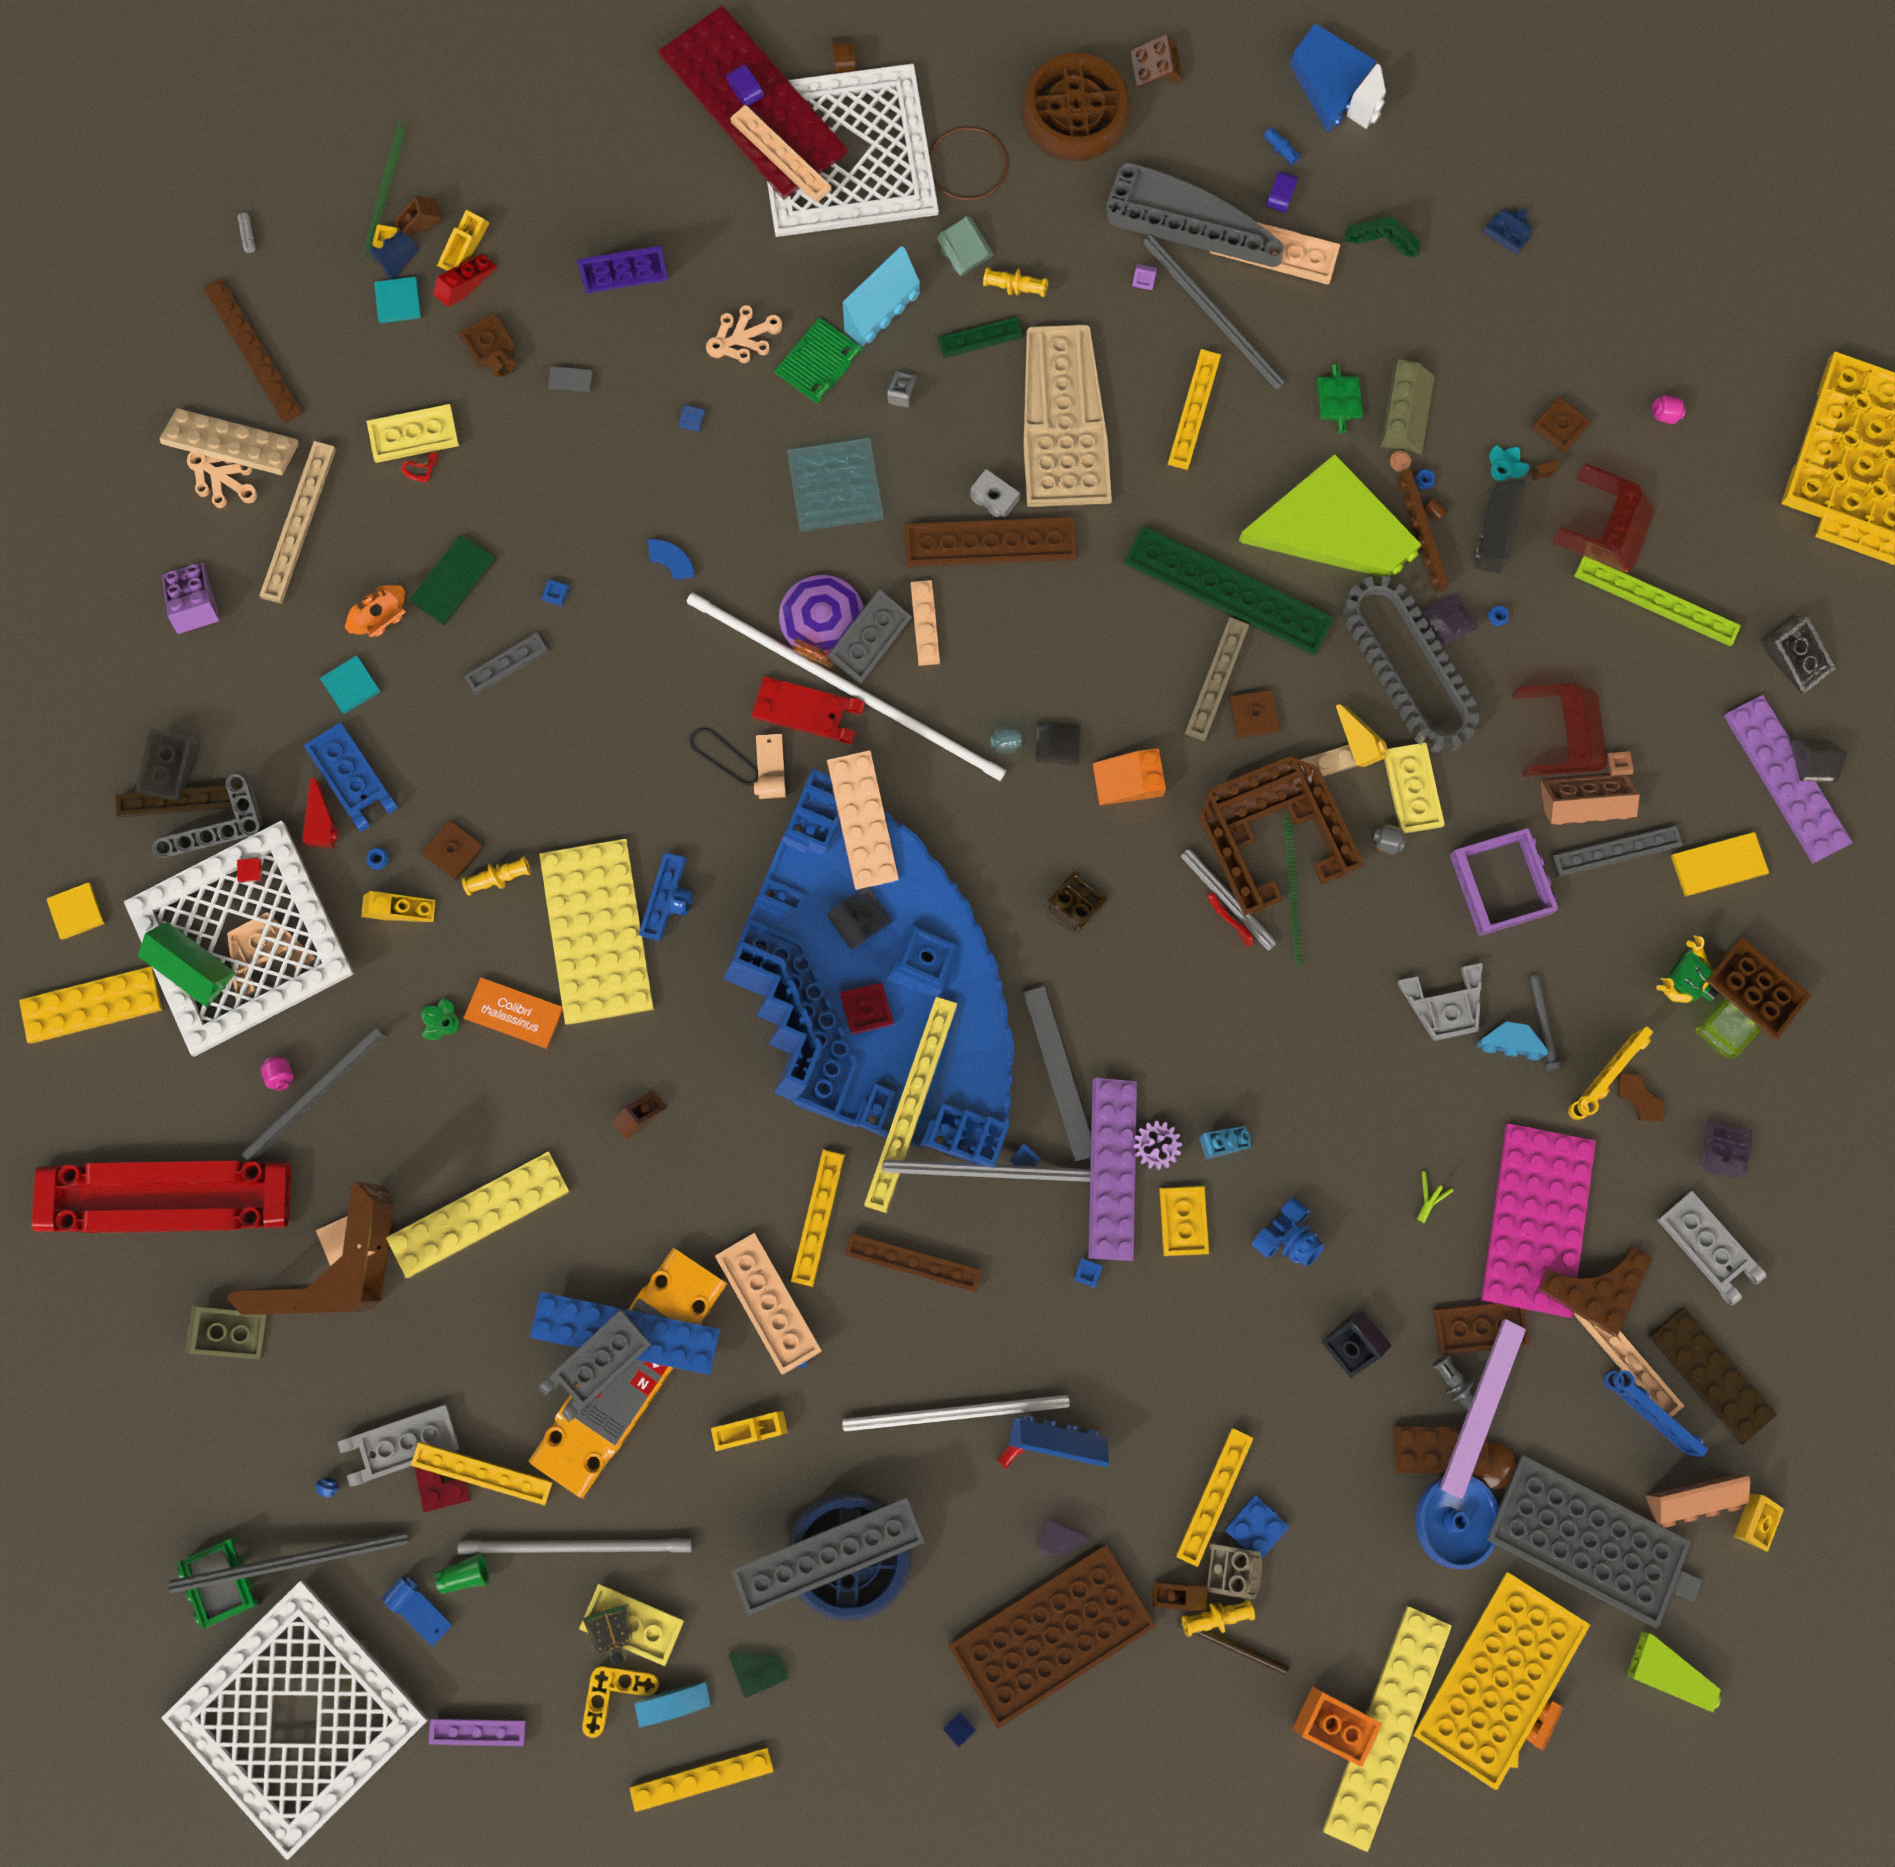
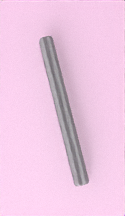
[1181,849,1277,950]

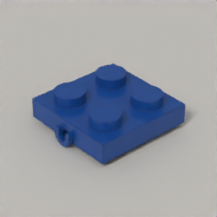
[1224,1494,1289,1559]

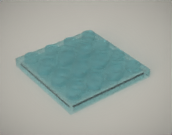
[787,438,883,532]

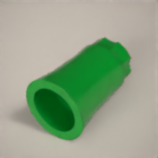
[435,1553,489,1594]

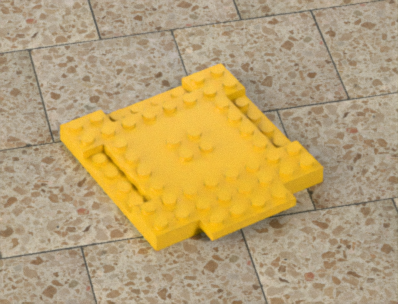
[1781,352,1895,565]

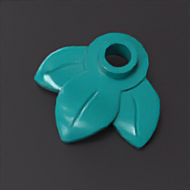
[1489,445,1530,481]

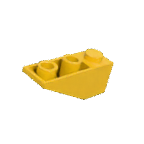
[361,891,435,922]

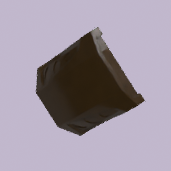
[1045,871,1108,933]

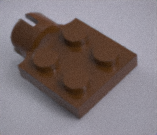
[458,313,516,377]

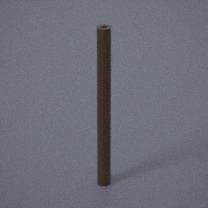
[1178,1618,1289,1675]

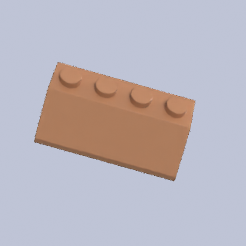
[1541,774,1640,825]
[1646,1475,1750,1527]

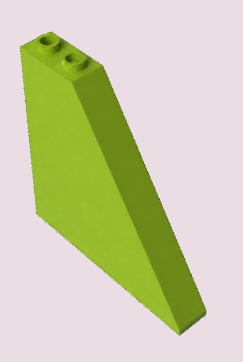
[1239,454,1421,577]

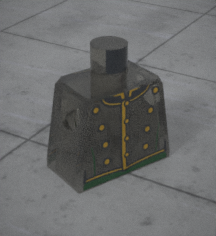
[583,1603,633,1665]

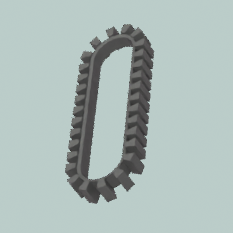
[1343,576,1479,753]

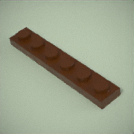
[1397,468,1449,593]
[845,1233,982,1292]

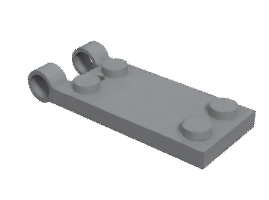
[1657,1191,1766,1306]
[337,1405,460,1487]

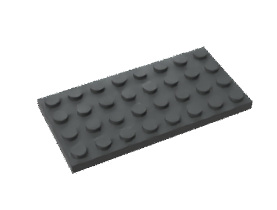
[1486,1455,1691,1628]

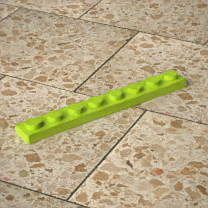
[1574,556,1741,646]

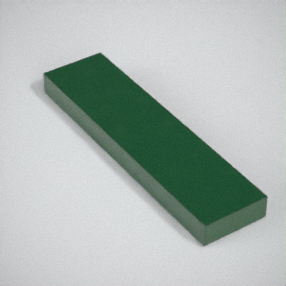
[938,316,1023,359]

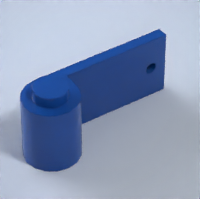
[382,1575,453,1647]

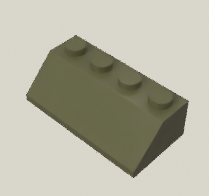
[1380,359,1435,454]

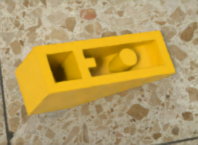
[1336,704,1387,767]

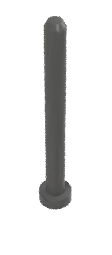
[1530,974,1562,1071]

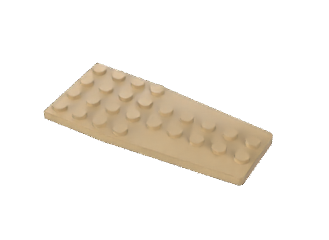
[1023,325,1112,507]

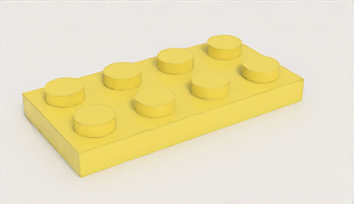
[367,404,459,463]
[1384,743,1445,833]
[579,1583,685,1666]

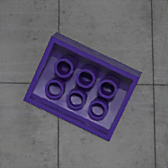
[577,246,668,294]

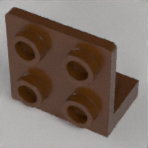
[1131,34,1183,88]

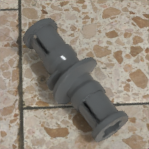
[1432,1354,1475,1411]

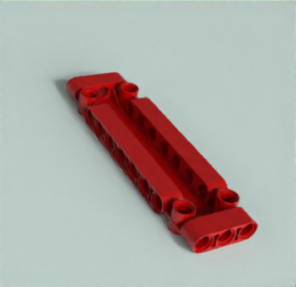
[32,1161,291,1233]

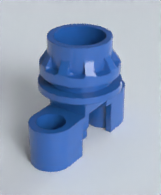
[1252,1197,1325,1267]

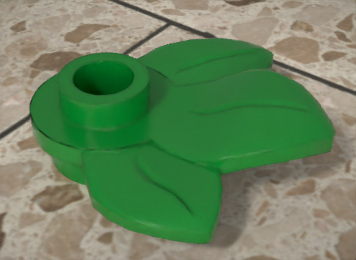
[421,998,460,1040]

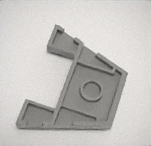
[1397,963,1483,1041]

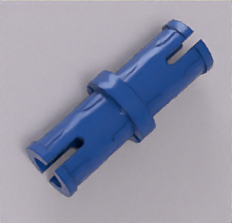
[1263,127,1301,165]

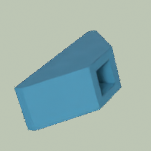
[1476,1021,1548,1060]
[1199,1126,1252,1159]

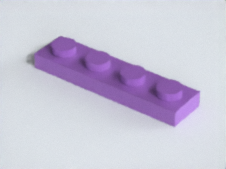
[429,1718,526,1746]

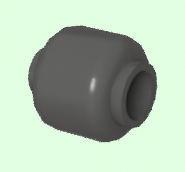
[1373,824,1407,855]

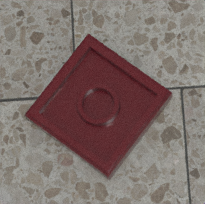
[839,982,894,1036]

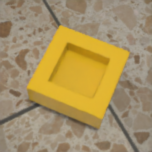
[373,224,399,248]

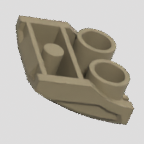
[1207,1544,1263,1599]

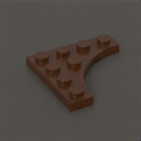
[1537,1246,1652,1337]

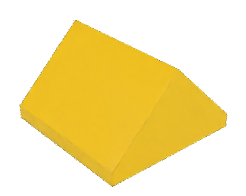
[1734,1494,1784,1552]

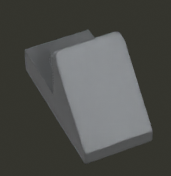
[887,371,916,408]

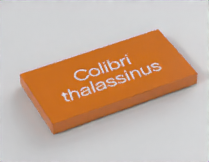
[464,977,563,1049]

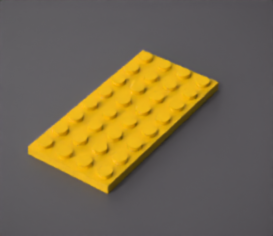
[1413,1572,1590,1791]

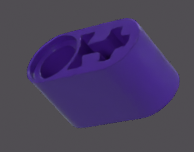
[726,64,764,107]
[1266,171,1298,213]

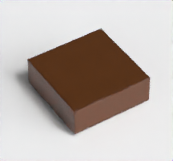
[1531,461,1559,480]

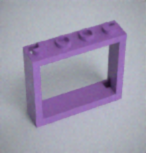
[1450,828,1558,936]

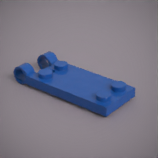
[304,722,398,832]
[1603,1370,1708,1457]

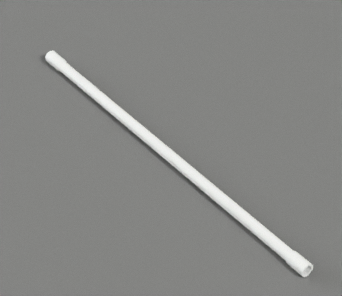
[687,592,1007,781]

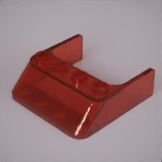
[1552,463,1654,572]
[1512,684,1607,777]

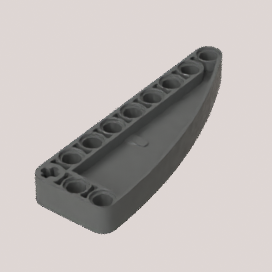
[1106,163,1284,267]

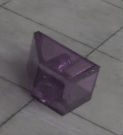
[1036,1519,1090,1558]

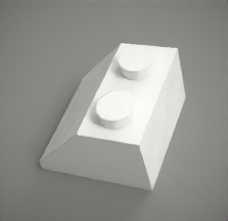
[1346,64,1386,129]

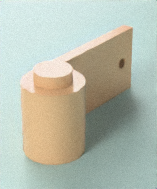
[754,734,786,799]

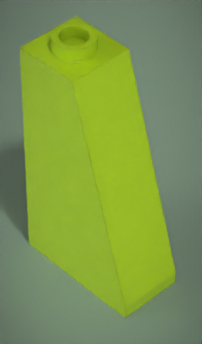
[1627,1632,1721,1712]

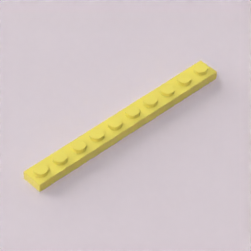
[864,997,957,1213]

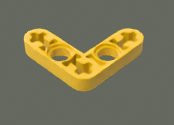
[583,1666,659,1738]

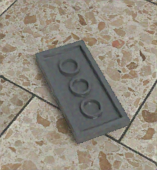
[827,589,912,683]

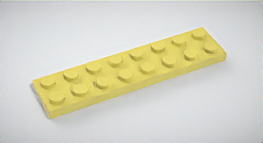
[386,1151,570,1278]

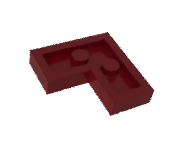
[414,1467,471,1513]

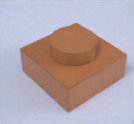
[1607,751,1634,776]

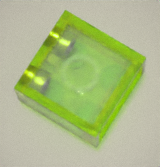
[1695,998,1761,1060]

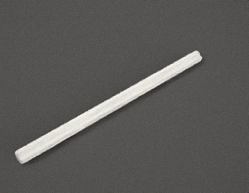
[842,1395,1070,1431]

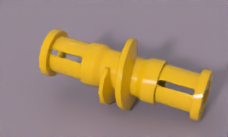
[983,267,1048,297]
[462,856,531,896]
[1182,1599,1255,1637]

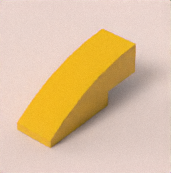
[437,210,489,271]
[711,1411,788,1451]

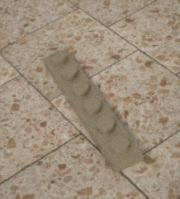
[1185,617,1249,742]

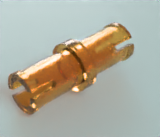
[792,638,833,669]

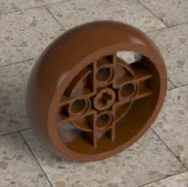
[1021,53,1131,162]

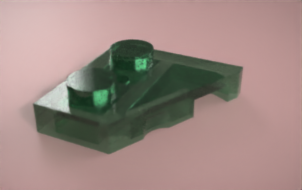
[728,1653,789,1698]

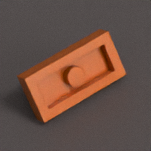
[1526,1701,1563,1751]

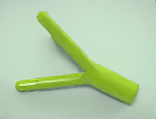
[1417,1171,1453,1223]

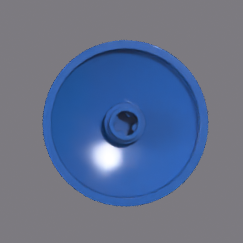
[1415,1476,1499,1570]

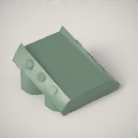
[937,216,994,276]

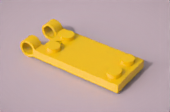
[1568,1026,1653,1120]

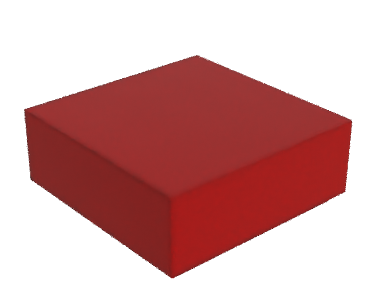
[237,858,262,883]

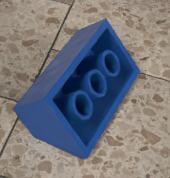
[1008,1415,1109,1467]

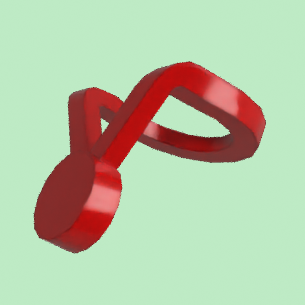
[401,451,438,483]

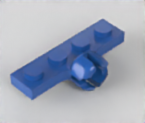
[639,853,693,942]

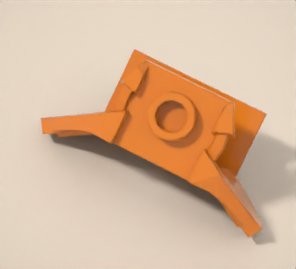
[345,585,405,637]

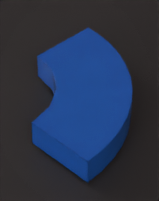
[648,539,695,580]

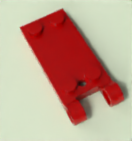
[752,676,865,745]

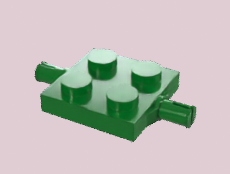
[1316,364,1363,434]

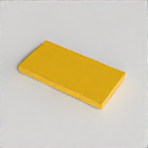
[1671,832,1769,897]

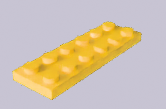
[19,967,162,1044]

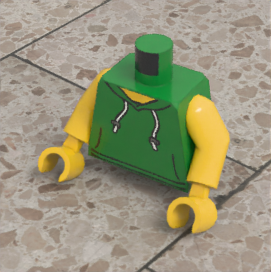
[1656,935,1719,1003]

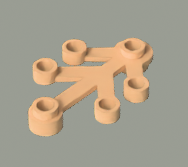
[706,305,782,363]
[187,452,258,508]

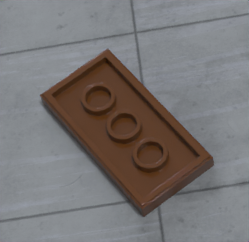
[1432,1303,1530,1355]

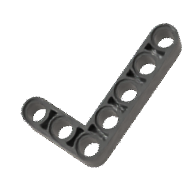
[152,771,263,858]

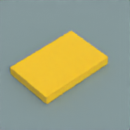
[1159,1186,1209,1256]

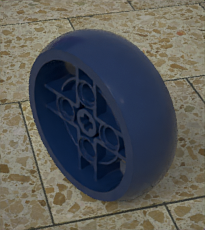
[787,1491,912,1621]

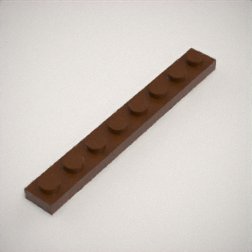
[203,278,303,424]

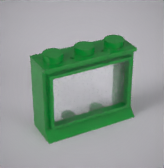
[177,1538,261,1629]

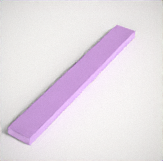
[1439,1319,1526,1499]

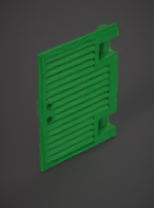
[773,317,864,404]

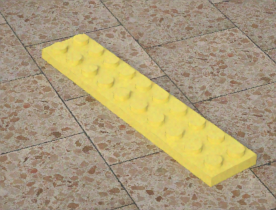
[1322,1606,1452,1852]

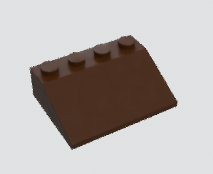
[1706,937,1811,1041]

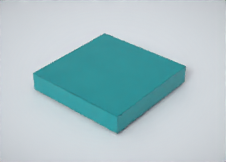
[374,277,421,323]
[320,656,381,714]

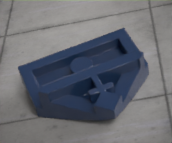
[1483,209,1532,255]

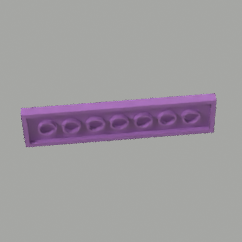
[1724,695,1853,864]
[1089,1078,1137,1261]

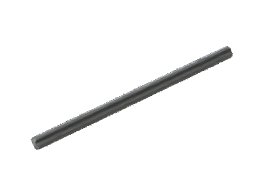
[1143,235,1285,389]
[168,1532,409,1593]

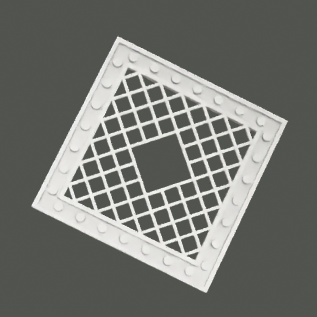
[767,64,938,237]
[124,821,354,1057]
[162,1580,429,1860]

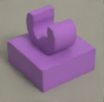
[1132,264,1157,290]

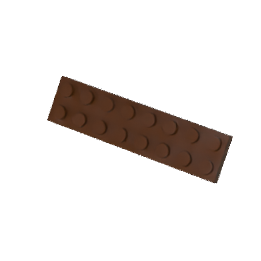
[905,517,1077,567]

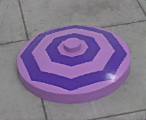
[779,575,864,659]

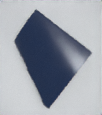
[370,230,419,280]

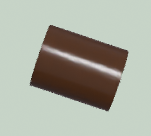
[1424,498,1448,522]

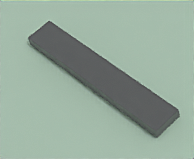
[1551,825,1683,877]

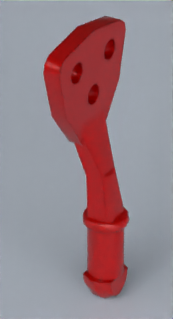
[1207,892,1253,948]

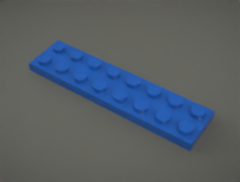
[530,1292,721,1375]

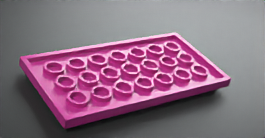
[1481,1124,1596,1318]

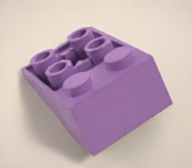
[162,562,219,634]

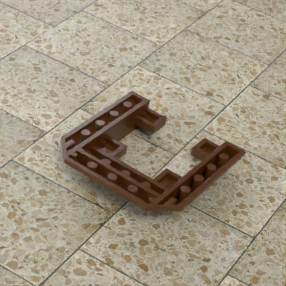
[1199,756,1364,916]

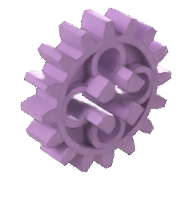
[1133,1121,1182,1170]

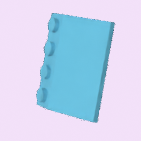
[843,246,920,347]

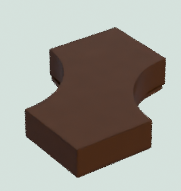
[1617,1074,1664,1123]

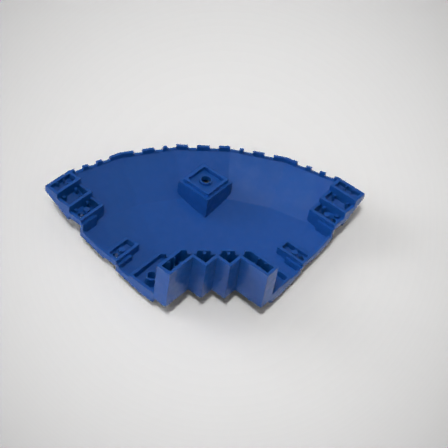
[723,769,1014,1168]

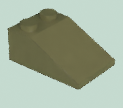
[185,1306,267,1359]

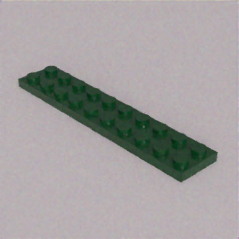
[1124,526,1334,657]

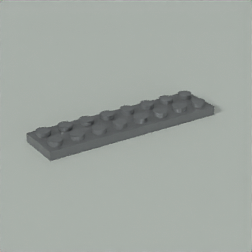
[731,1498,925,1616]

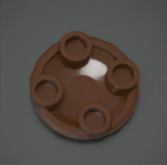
[1472,1442,1516,1489]

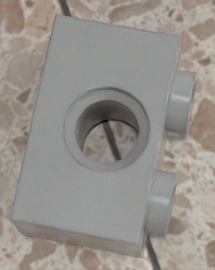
[970,469,1020,520]

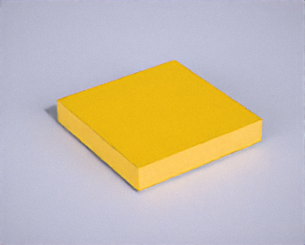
[47,882,105,940]

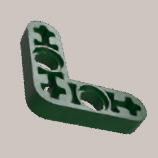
[1344,217,1421,257]

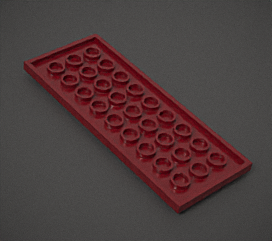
[658,5,848,200]

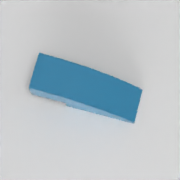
[634,1681,711,1728]

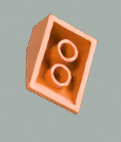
[1092,748,1166,806]
[1293,1686,1382,1767]

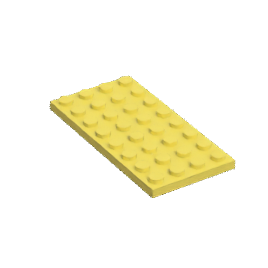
[540,839,654,1025]

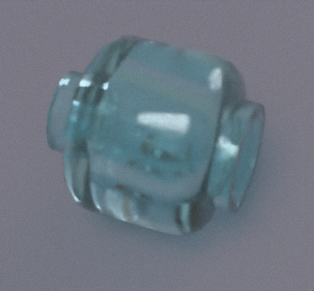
[990,725,1021,754]

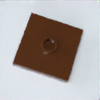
[1531,396,1591,454]
[1229,690,1280,739]
[421,820,484,881]

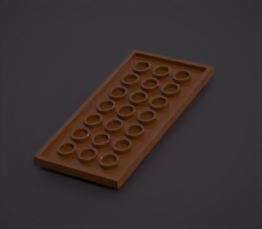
[948,1544,1156,1730]

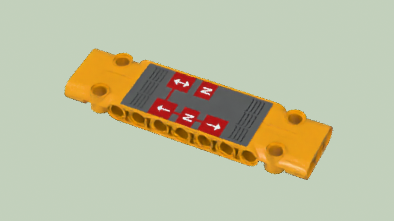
[528,1248,727,1499]

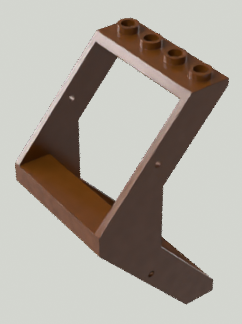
[227,1181,394,1315]

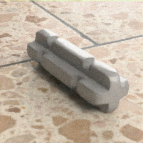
[237,212,256,253]

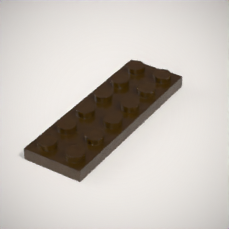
[1649,1308,1777,1445]

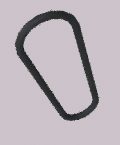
[690,728,758,786]

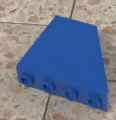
[1290,24,1376,132]

